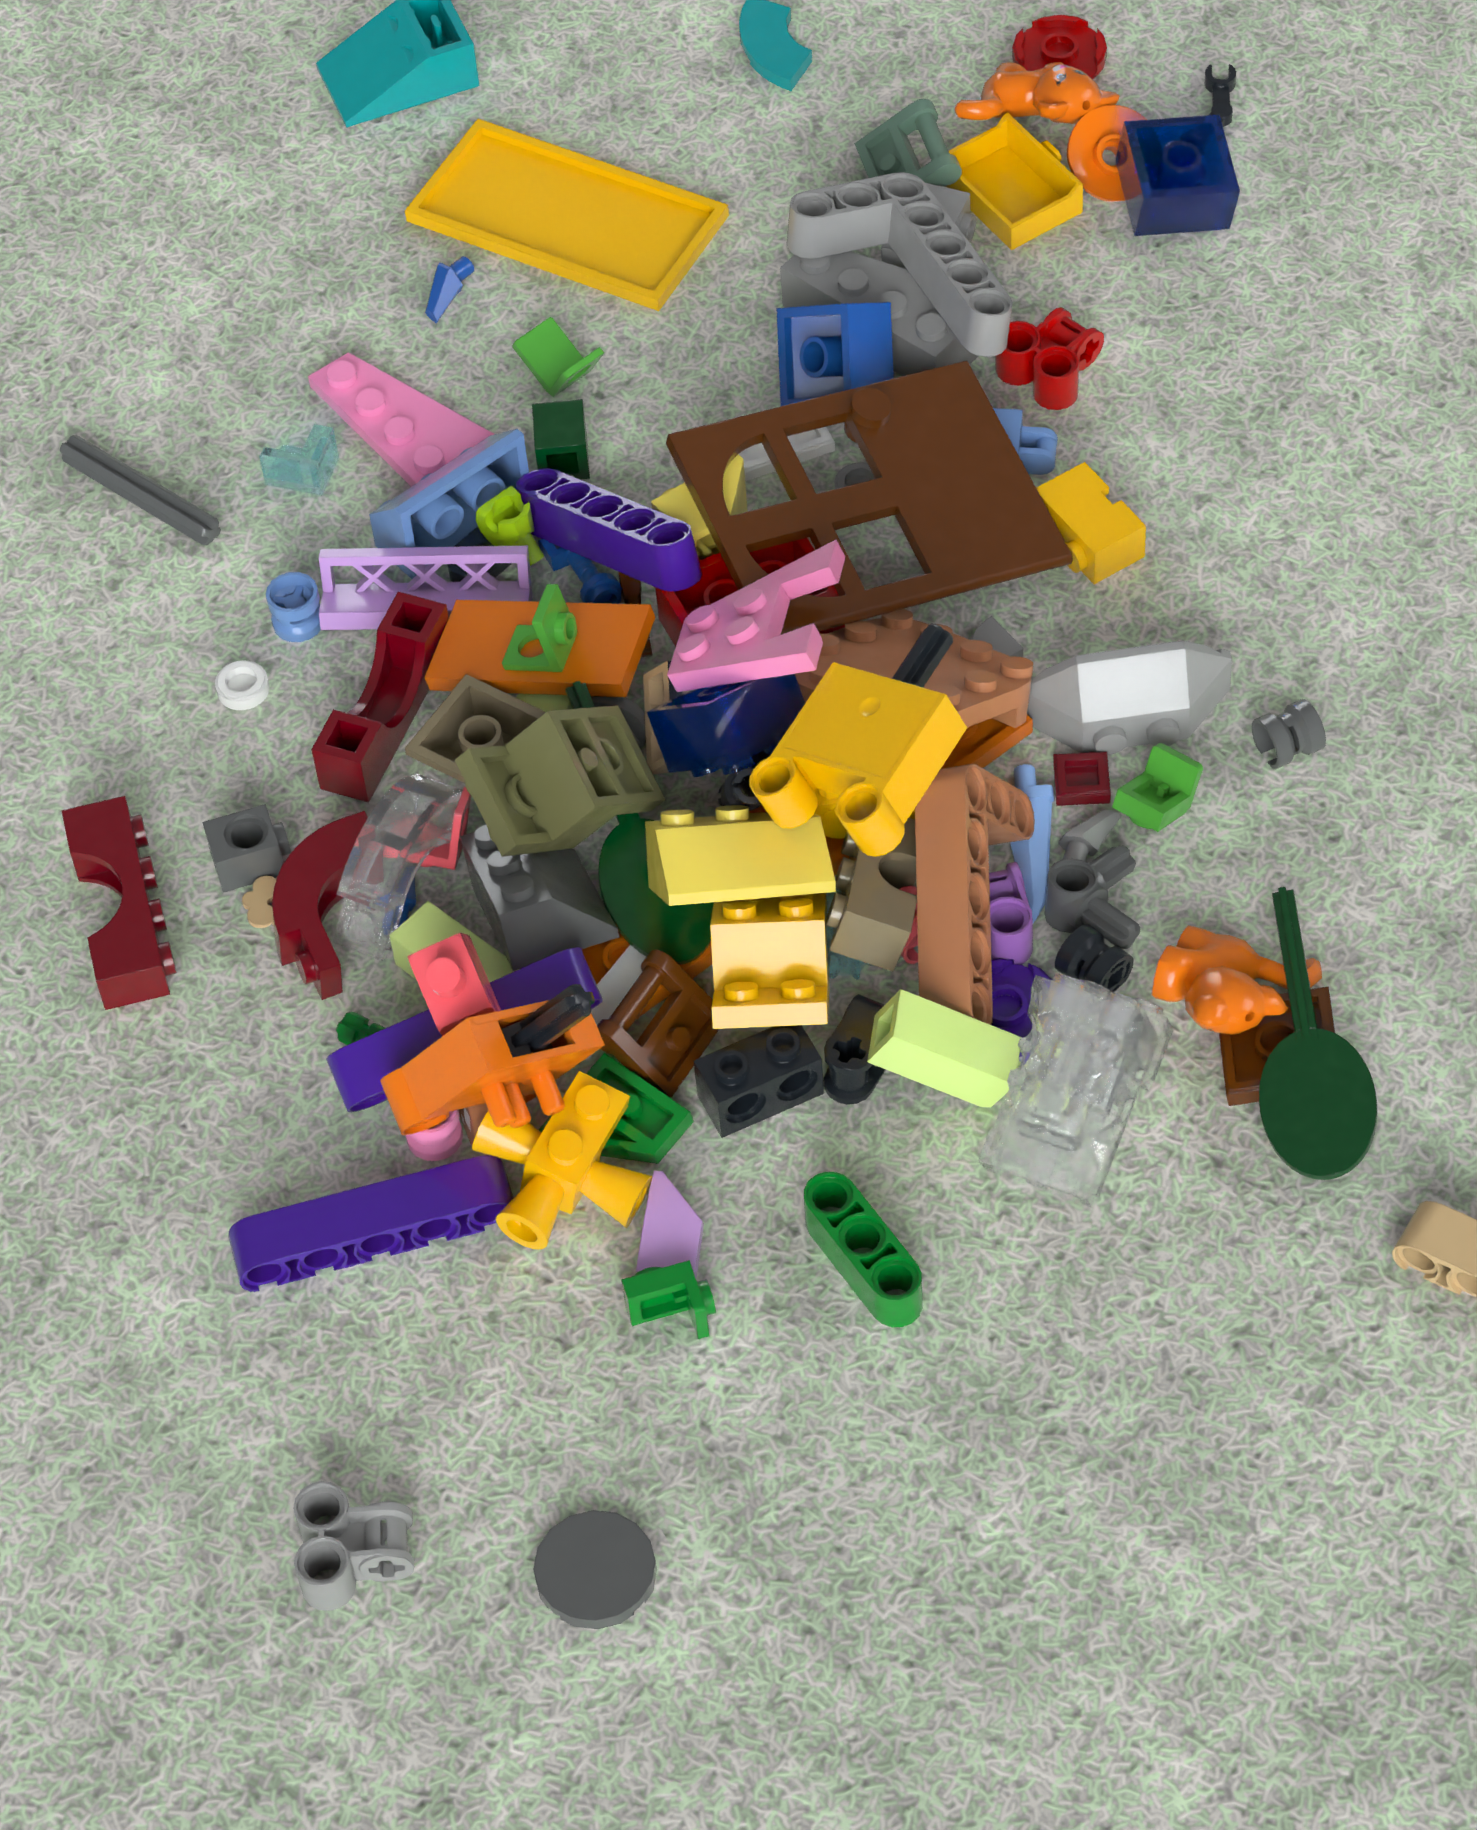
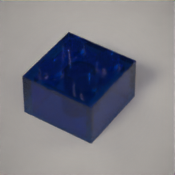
[1115,115,1240,236]
[647,674,805,777]

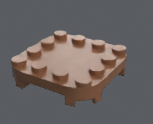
[769,609,1034,728]

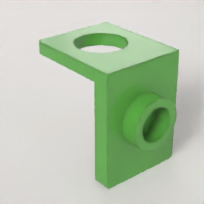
[512,317,604,397]
[502,584,578,672]

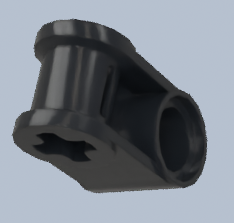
[824,994,886,1105]

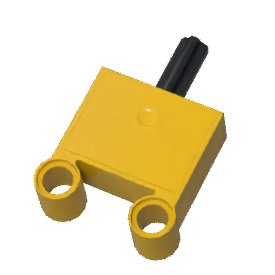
[749,623,967,857]

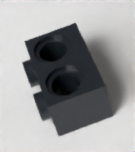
[693,1025,824,1138]

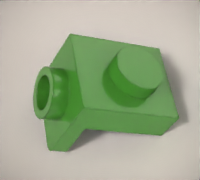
[1112,743,1203,832]

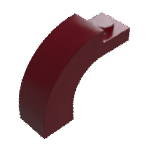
[272,811,386,1000]

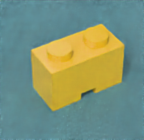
[1036,462,1146,584]

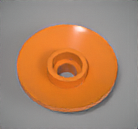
[1067,105,1162,201]

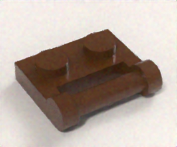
[597,950,719,1098]

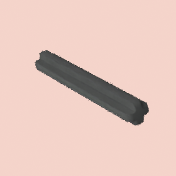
[60,435,221,545]

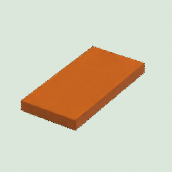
[424,599,656,697]

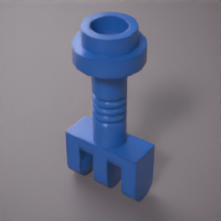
[538,539,622,604]

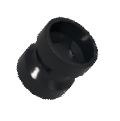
[1055,925,1134,1002]

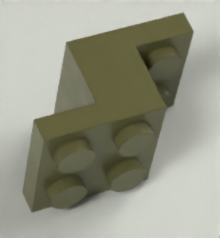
[455,706,665,857]

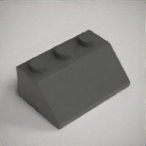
[460,824,619,971]

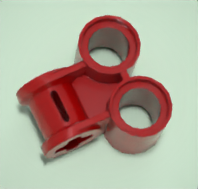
[995,307,1104,410]

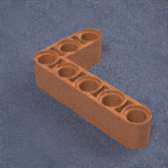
[915,764,1035,1025]

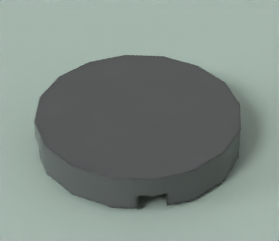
[533,1510,657,1629]

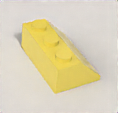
[645,805,836,906]

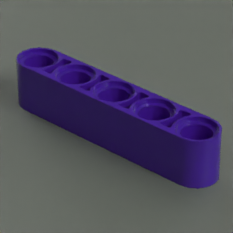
[516,468,702,591]
[326,947,603,1112]
[228,1155,513,1292]

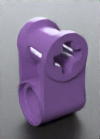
[989,862,1033,965]

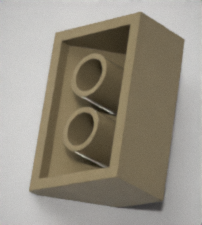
[405,674,546,783]

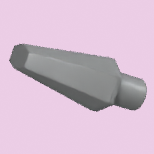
[1058,809,1122,861]

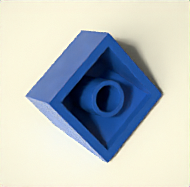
[776,302,894,406]

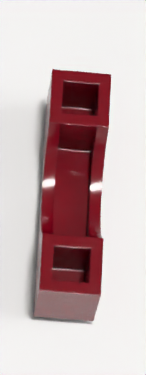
[311,591,449,803]
[61,796,177,1010]

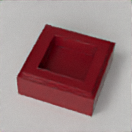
[1053,752,1111,806]

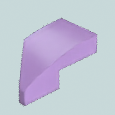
[636,1170,704,1278]

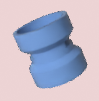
[266,572,321,642]

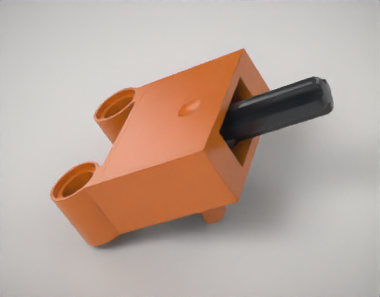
[380,984,605,1136]

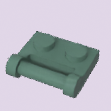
[854,99,962,186]

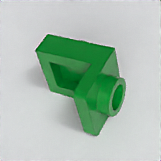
[621,1260,716,1339]

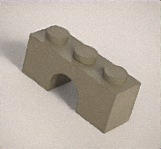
[826,818,917,972]

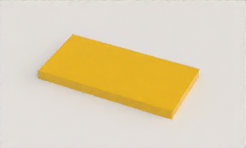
[405,119,729,311]

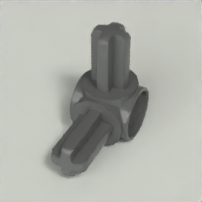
[1044,845,1140,949]

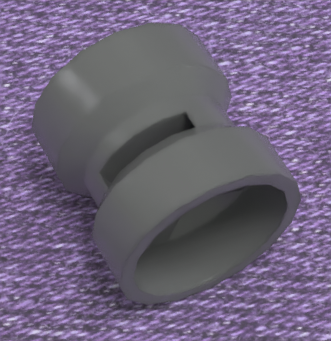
[1252,699,1326,769]

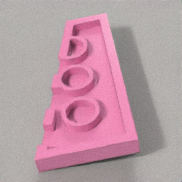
[308,352,494,487]

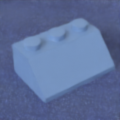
[369,429,529,579]

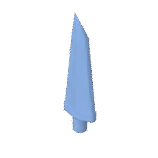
[1010,764,1054,923]

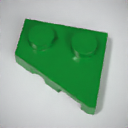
[538,1053,694,1164]

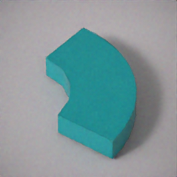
[739,0,812,91]

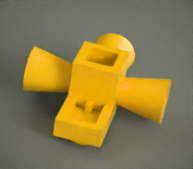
[472,1071,653,1249]

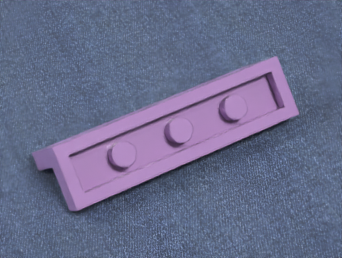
[319,545,532,630]

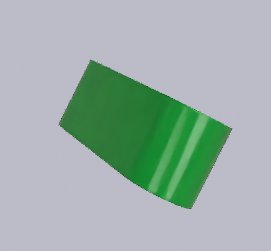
[804,1172,923,1327]

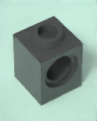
[202,804,291,893]

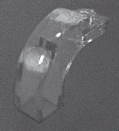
[332,773,463,961]

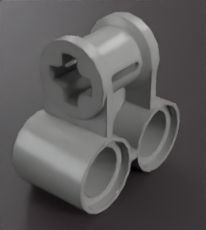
[293,1481,414,1611]

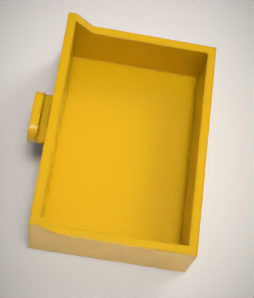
[946,113,1083,250]

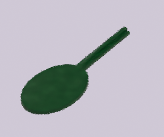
[565,681,714,965]
[1259,887,1378,1180]

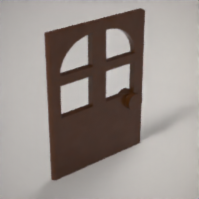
[666,361,1073,635]

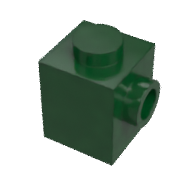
[532,399,590,480]

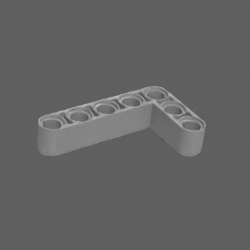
[786,172,1013,357]

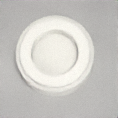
[215,660,269,710]

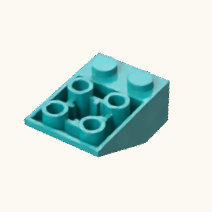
[316,0,480,128]

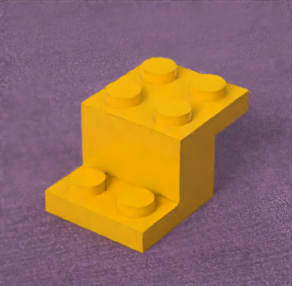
[710,893,830,1029]

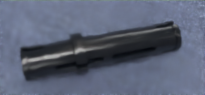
[718,767,762,811]

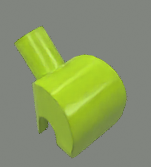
[475,486,544,566]

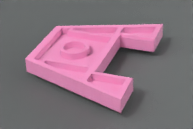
[667,540,846,692]

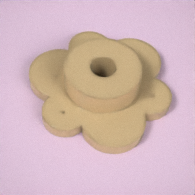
[242,876,276,928]

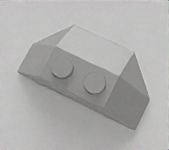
[1027,640,1232,755]

